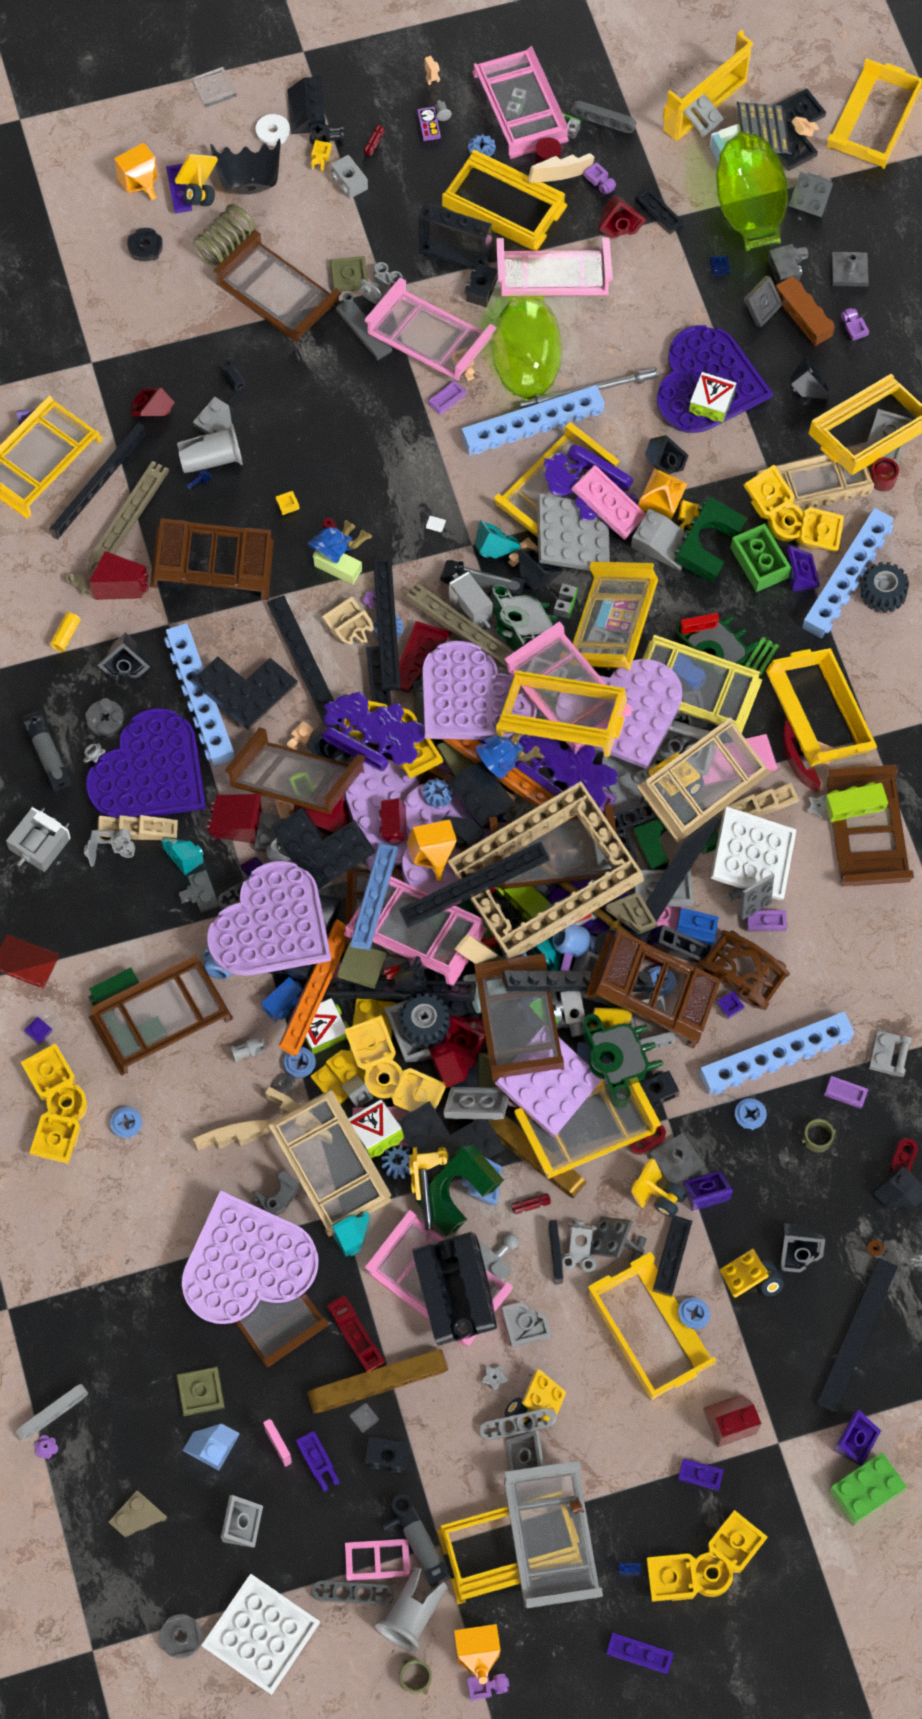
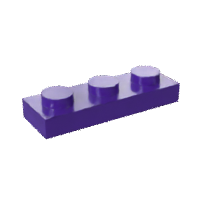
[166,164,192,214]
[606,1633,674,1674]

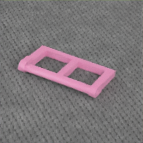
[345,1539,411,1581]

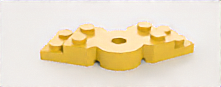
[743,465,844,552]
[339,701,443,779]
[310,999,396,1104]
[344,1015,446,1113]
[20,1043,88,1164]
[647,1510,768,1602]

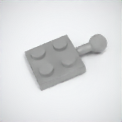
[480,1234,519,1292]

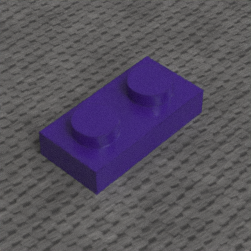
[678,1458,724,1491]

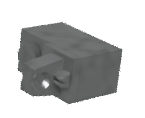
[767,244,809,284]

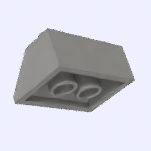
[654,720,721,775]
[385,1000,441,1062]

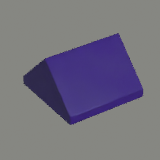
[785,546,820,592]
[683,1171,733,1211]
[833,1409,881,1466]

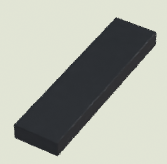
[652,1216,693,1297]

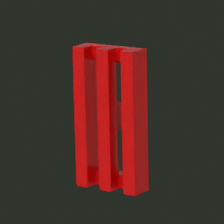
[680,613,719,634]

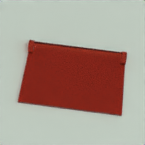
[0,934,60,989]

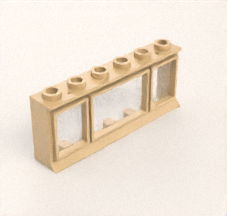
[756,446,874,510]

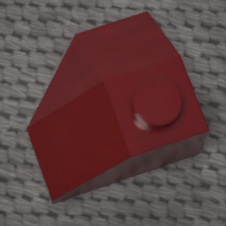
[598,194,647,239]
[131,387,175,417]
[444,1016,486,1060]
[428,1041,476,1088]

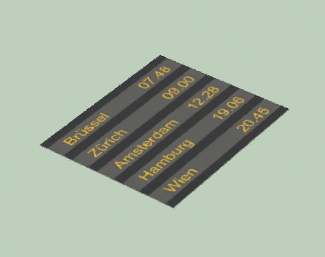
[736,102,792,154]

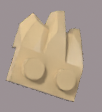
[322,597,375,645]

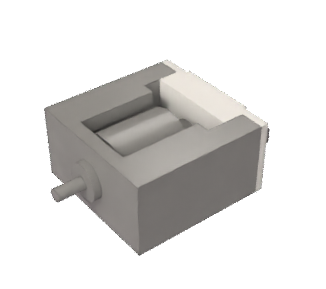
[449,572,493,629]
[6,807,71,872]

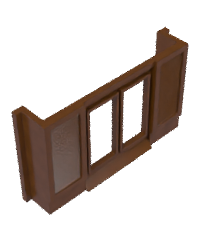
[150,518,274,600]
[827,765,914,887]
[584,930,721,1049]

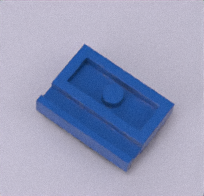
[676,908,719,945]

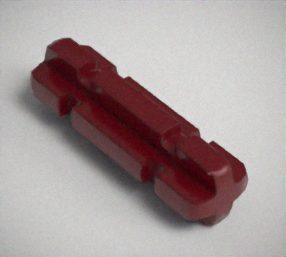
[364,125,385,156]
[512,1193,551,1215]

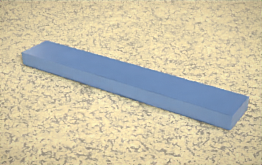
[350,843,398,950]

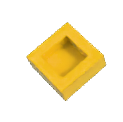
[276,491,300,515]

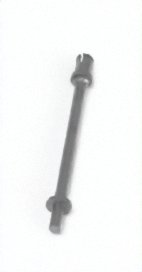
[519,367,659,409]

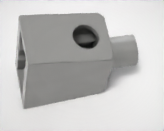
[557,991,585,1037]

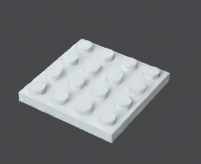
[710,807,796,901]
[202,1574,320,1695]

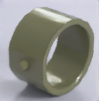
[801,1119,836,1153]
[400,1660,431,1695]

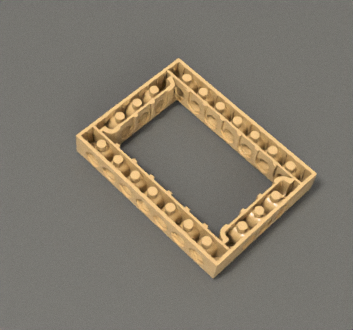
[448,781,644,959]

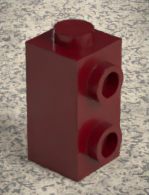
[379,798,407,844]

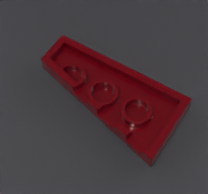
[399,621,451,693]

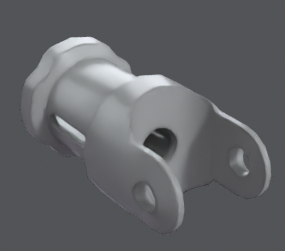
[230,1037,267,1062]

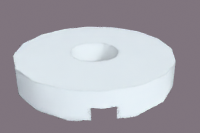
[256,114,290,146]

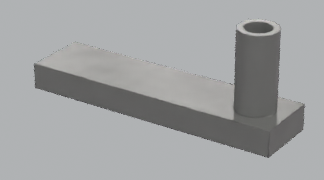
[336,292,392,360]

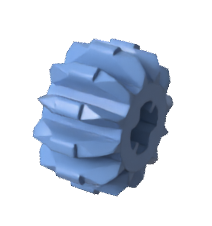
[381,1145,412,1179]

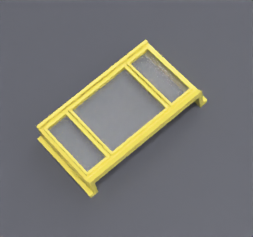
[642,635,762,734]

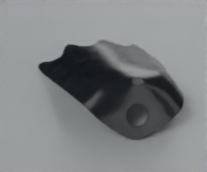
[210,139,281,195]

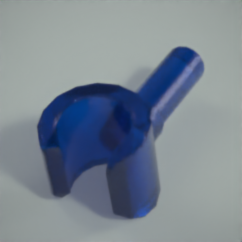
[186,469,211,489]

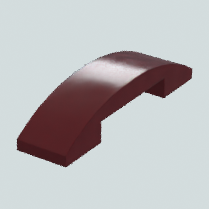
[783,720,821,792]
[327,1295,385,1373]

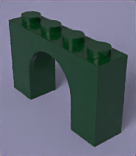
[674,496,747,583]
[632,802,719,870]
[88,967,168,1058]
[415,1144,504,1236]

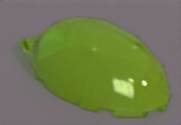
[716,132,788,251]
[491,296,563,400]

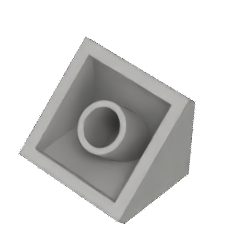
[506,1430,544,1471]
[221,1495,263,1548]

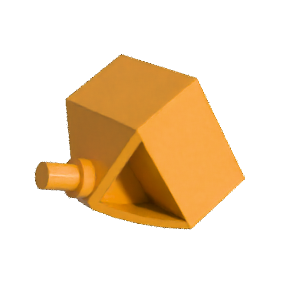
[114,143,158,200]
[638,468,688,520]
[407,820,457,882]
[454,1624,501,1684]

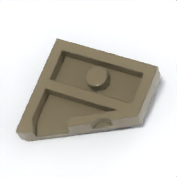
[605,892,657,934]
[109,1490,167,1537]

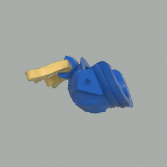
[306,520,372,563]
[476,733,545,779]

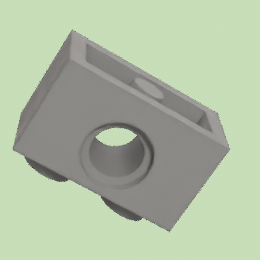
[330,155,368,199]

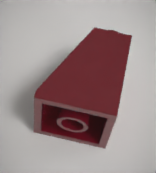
[89,551,150,600]
[207,794,263,844]
[294,796,348,835]
[703,1395,762,1447]

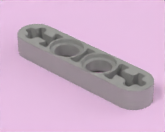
[16,1384,88,1441]
[480,1408,557,1440]

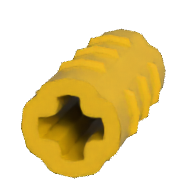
[50,612,81,652]

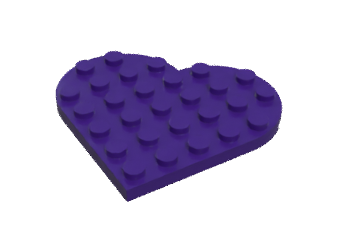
[657,325,773,433]
[87,709,206,818]

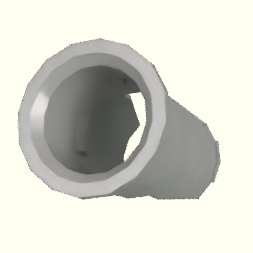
[177,424,243,473]
[375,1568,448,1652]

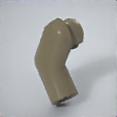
[65,573,90,595]

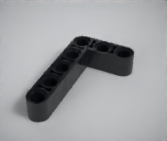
[614,792,688,863]

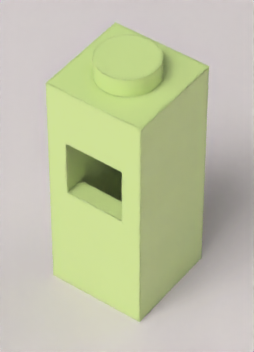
[313,550,362,585]

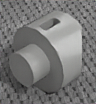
[266,838,291,862]

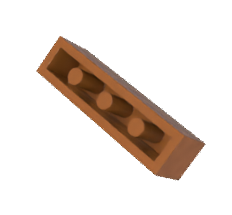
[775,276,835,346]

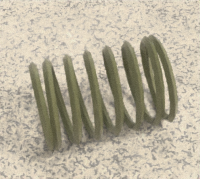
[193,204,256,267]

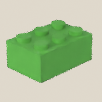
[730,524,791,592]
[829,1452,907,1526]

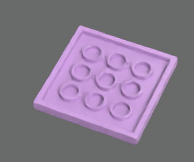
[495,1025,602,1137]

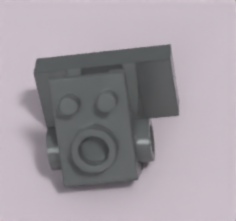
[254,1171,303,1216]

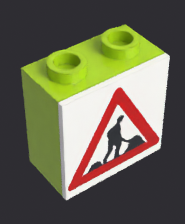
[689,372,736,422]
[305,998,349,1054]
[349,1100,404,1158]

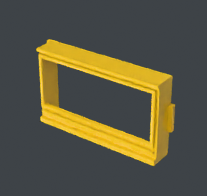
[662,30,753,141]
[826,58,922,169]
[442,150,567,251]
[808,374,922,475]
[766,648,877,767]
[495,670,627,757]
[588,1252,716,1401]
[437,1491,584,1605]

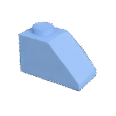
[183,1424,240,1470]

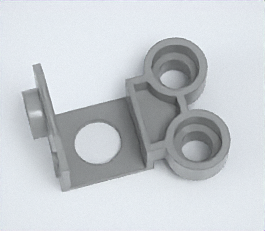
[360,262,403,305]
[84,829,135,866]
[561,1220,597,1272]

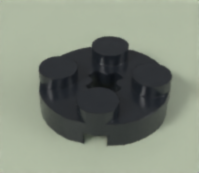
[127,228,163,261]

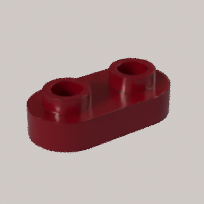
[629,1125,666,1155]
[890,1138,918,1172]

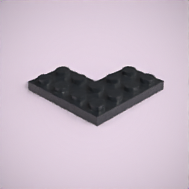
[774,88,826,171]
[192,656,298,730]
[272,807,376,890]
[397,1101,505,1182]

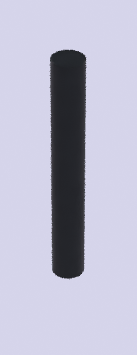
[419,1169,433,1230]

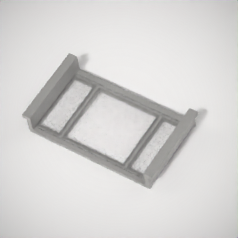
[504,1461,603,1608]

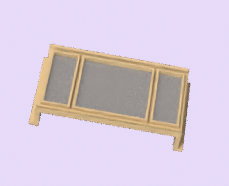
[636,717,772,843]
[266,1091,392,1237]

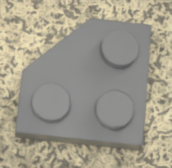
[193,397,232,434]
[502,1302,552,1348]

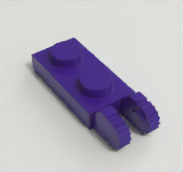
[295,1430,339,1492]

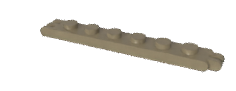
[88,461,169,571]
[404,583,514,669]

